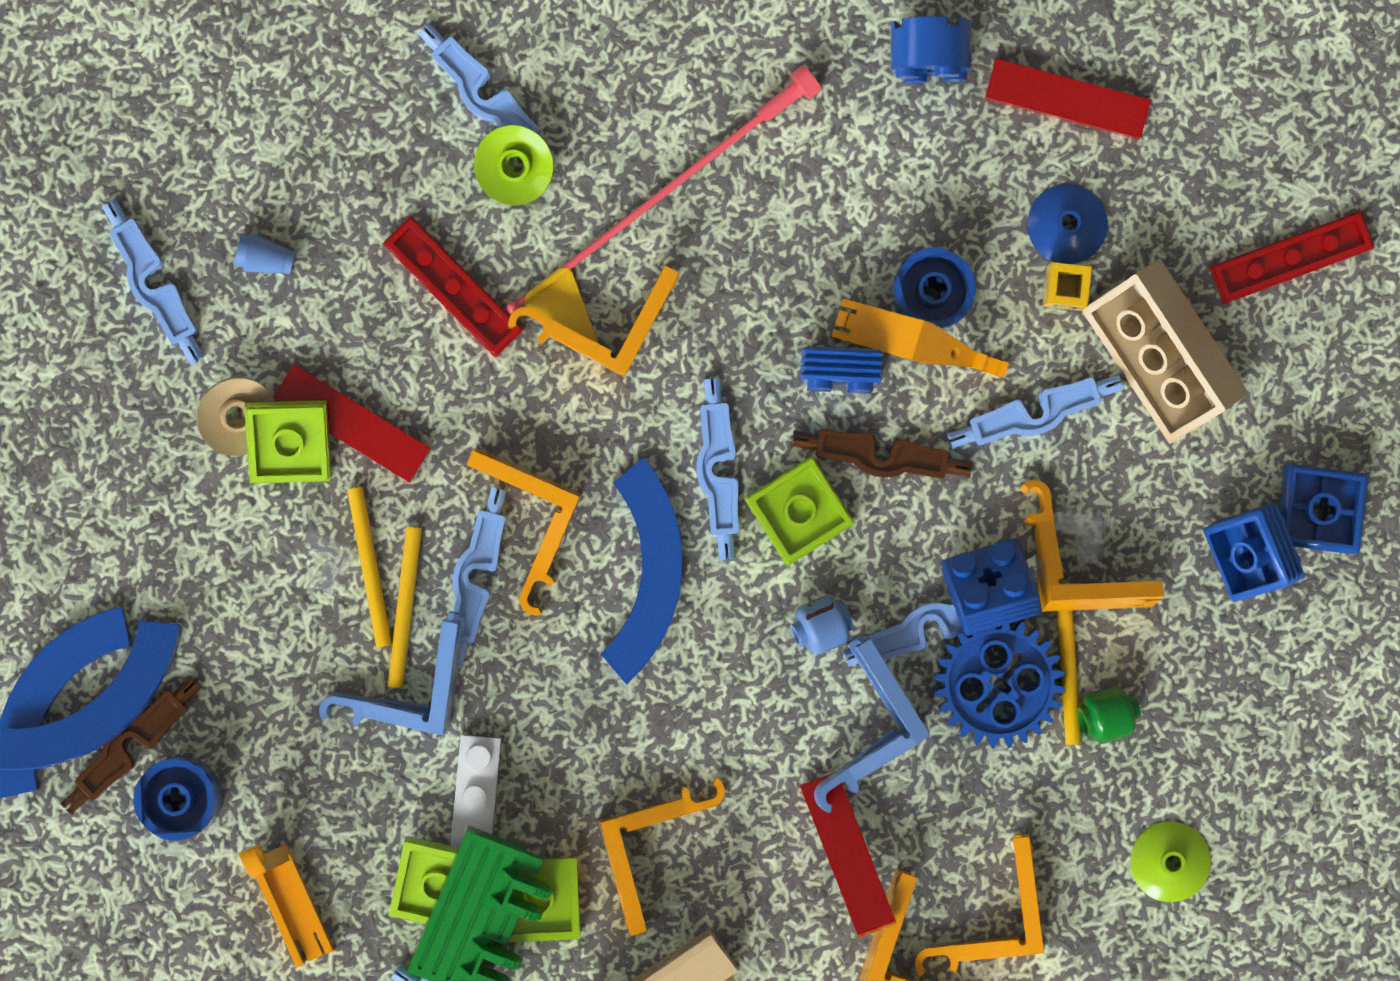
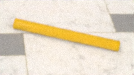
[347,487,392,648]
[387,527,422,689]
[1057,583,1082,745]

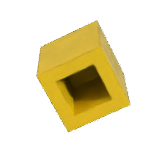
[1042,262,1092,311]

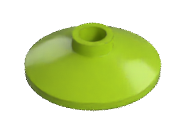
[474,125,554,206]
[1130,821,1211,902]

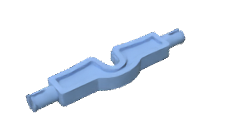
[418,22,554,155]
[102,199,205,365]
[947,374,1123,450]
[696,378,739,560]
[452,487,507,667]
[843,603,964,667]

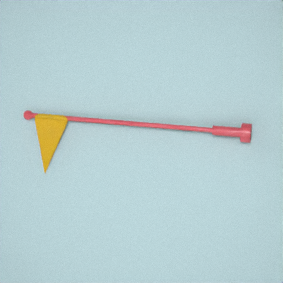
[506,65,822,344]

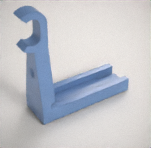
[319,611,466,735]
[814,634,930,813]

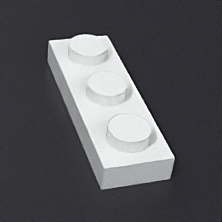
[450,735,502,847]

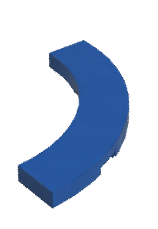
[600,457,682,685]
[0,606,132,798]
[0,620,182,771]

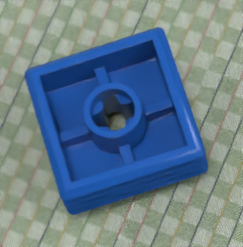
[799,346,884,394]
[1279,464,1369,554]
[1203,503,1305,602]
[941,538,1042,636]

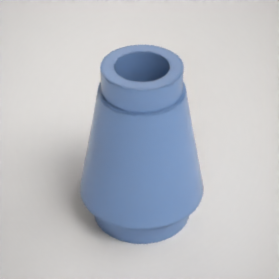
[234,233,295,275]

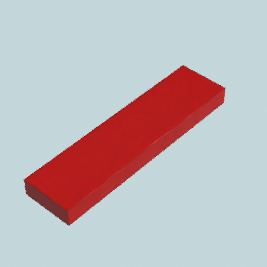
[984,59,1151,140]
[1209,211,1375,305]
[382,216,524,358]
[273,364,431,483]
[800,772,897,938]

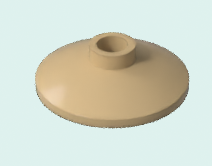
[196,377,275,456]

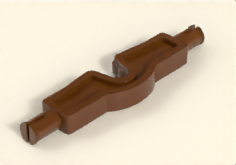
[791,429,973,479]
[61,675,203,815]

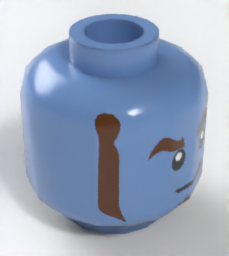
[790,596,854,655]

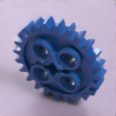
[933,620,1065,749]

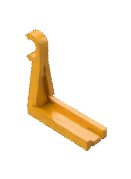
[508,265,679,377]
[831,298,1009,378]
[466,448,582,615]
[1019,480,1164,612]
[598,777,725,936]
[915,833,1044,977]
[239,844,335,968]
[859,868,917,981]

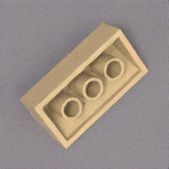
[1082,258,1249,444]
[631,927,738,981]

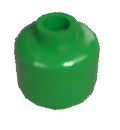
[1077,685,1141,744]

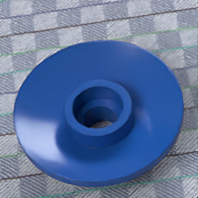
[1027,184,1108,264]

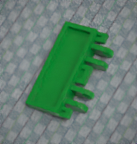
[407,825,553,981]

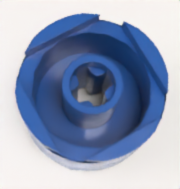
[890,16,972,84]
[892,247,976,330]
[133,756,222,841]

